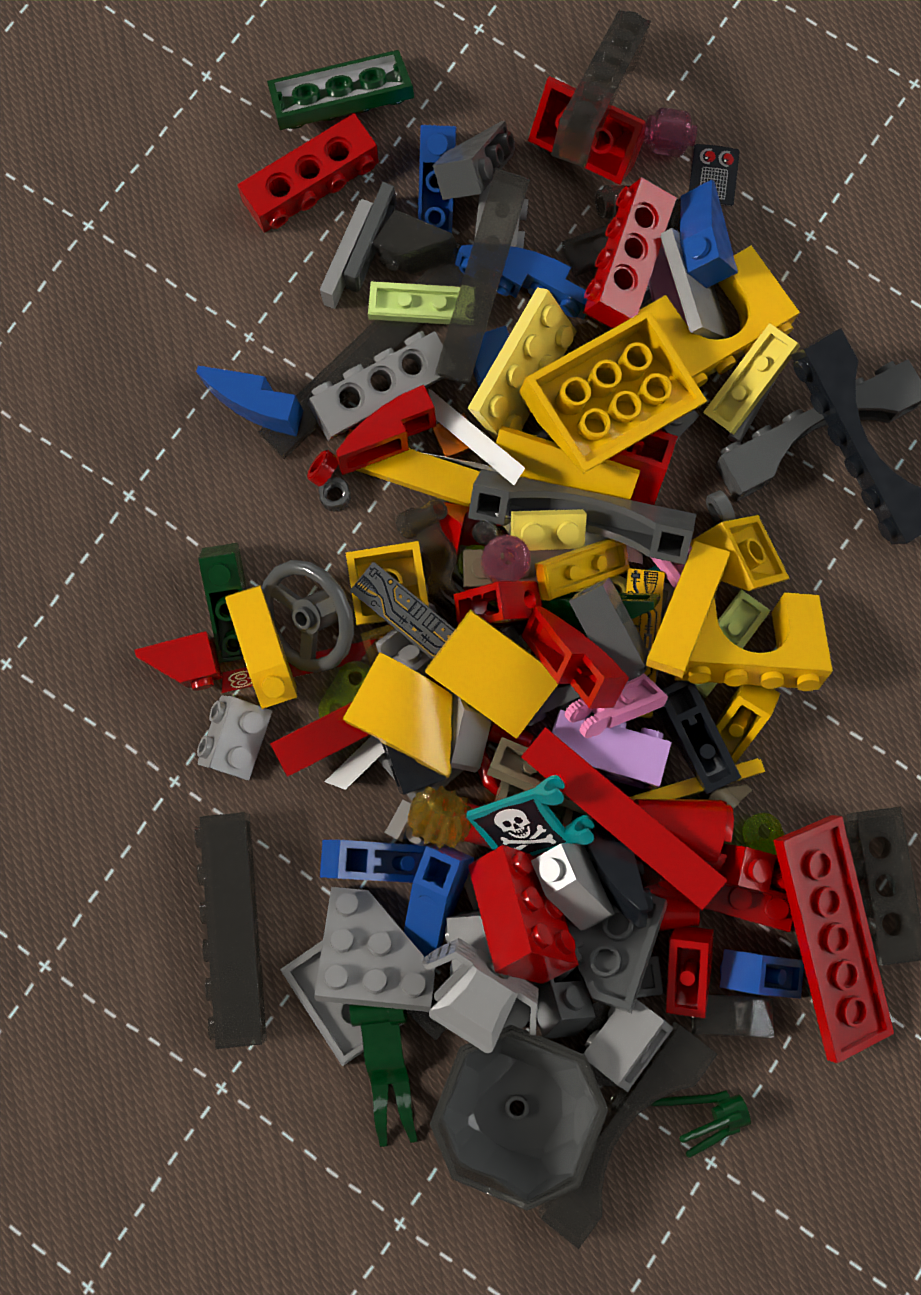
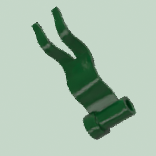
[349,1004,418,1147]

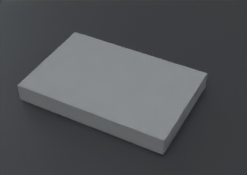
[661,228,730,340]
[280,940,404,1066]

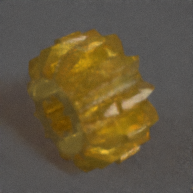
[407,785,473,850]

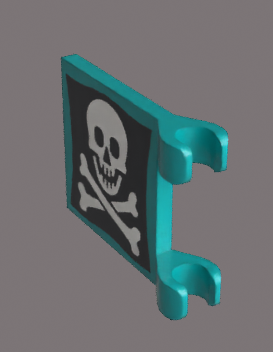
[466,775,595,856]

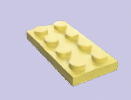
[468,287,577,441]

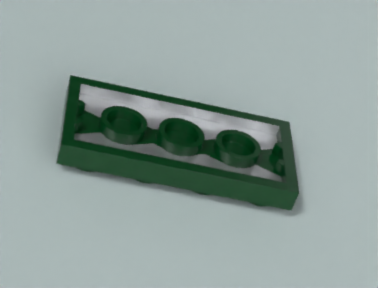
[267,49,414,130]

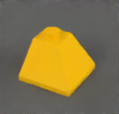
[690,515,790,591]

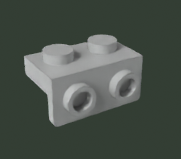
[197,695,272,781]

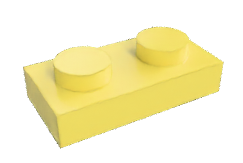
[510,509,587,551]

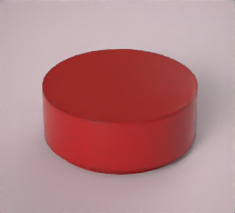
[307,450,338,487]

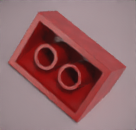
[528,76,646,185]

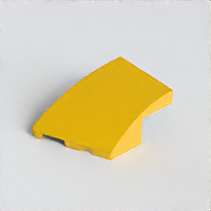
[343,652,453,778]

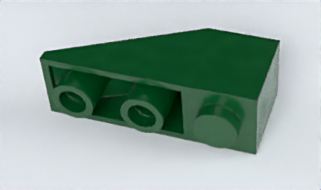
[198,543,247,663]

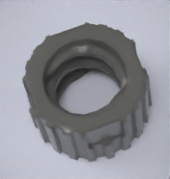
[318,477,351,512]

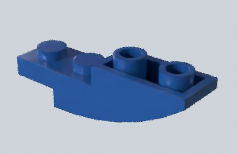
[455,244,587,320]

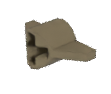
[708,784,752,809]

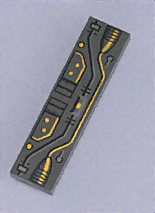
[350,562,455,660]

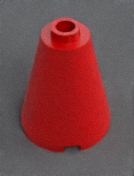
[634,799,734,872]

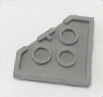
[314,887,435,1012]

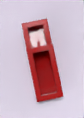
[336,384,436,475]
[521,606,629,709]

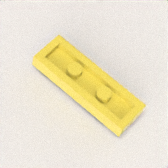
[703,323,800,435]

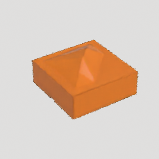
[432,413,472,461]

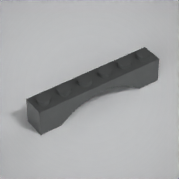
[715,359,921,502]
[468,469,696,565]

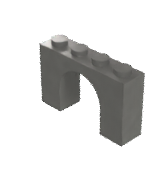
[500,577,649,726]

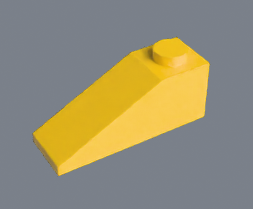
[225,585,297,709]

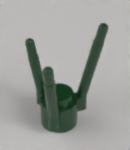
[650,1090,751,1158]

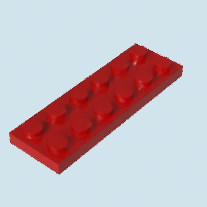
[773,815,894,1064]

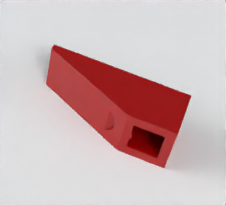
[719,844,788,900]

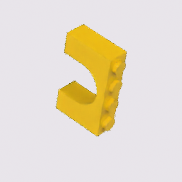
[638,245,800,388]
[667,590,833,691]

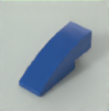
[196,365,304,436]

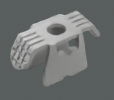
[422,938,539,1053]

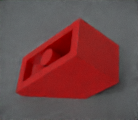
[134,631,222,691]
[666,926,714,1018]

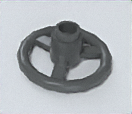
[262,560,354,673]

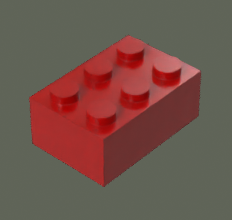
[468,845,579,984]

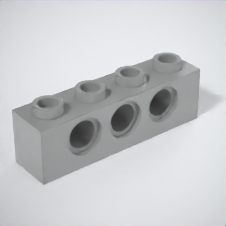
[307,331,456,441]

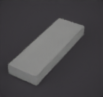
[320,199,373,309]

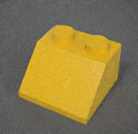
[346,541,429,626]

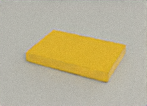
[425,609,558,739]

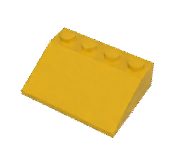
[519,309,707,474]

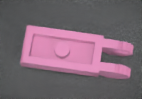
[564,673,668,738]

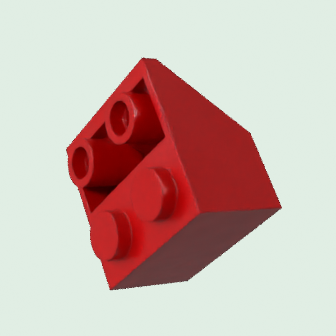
[608,430,678,505]

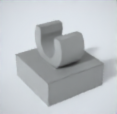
[385,800,434,846]

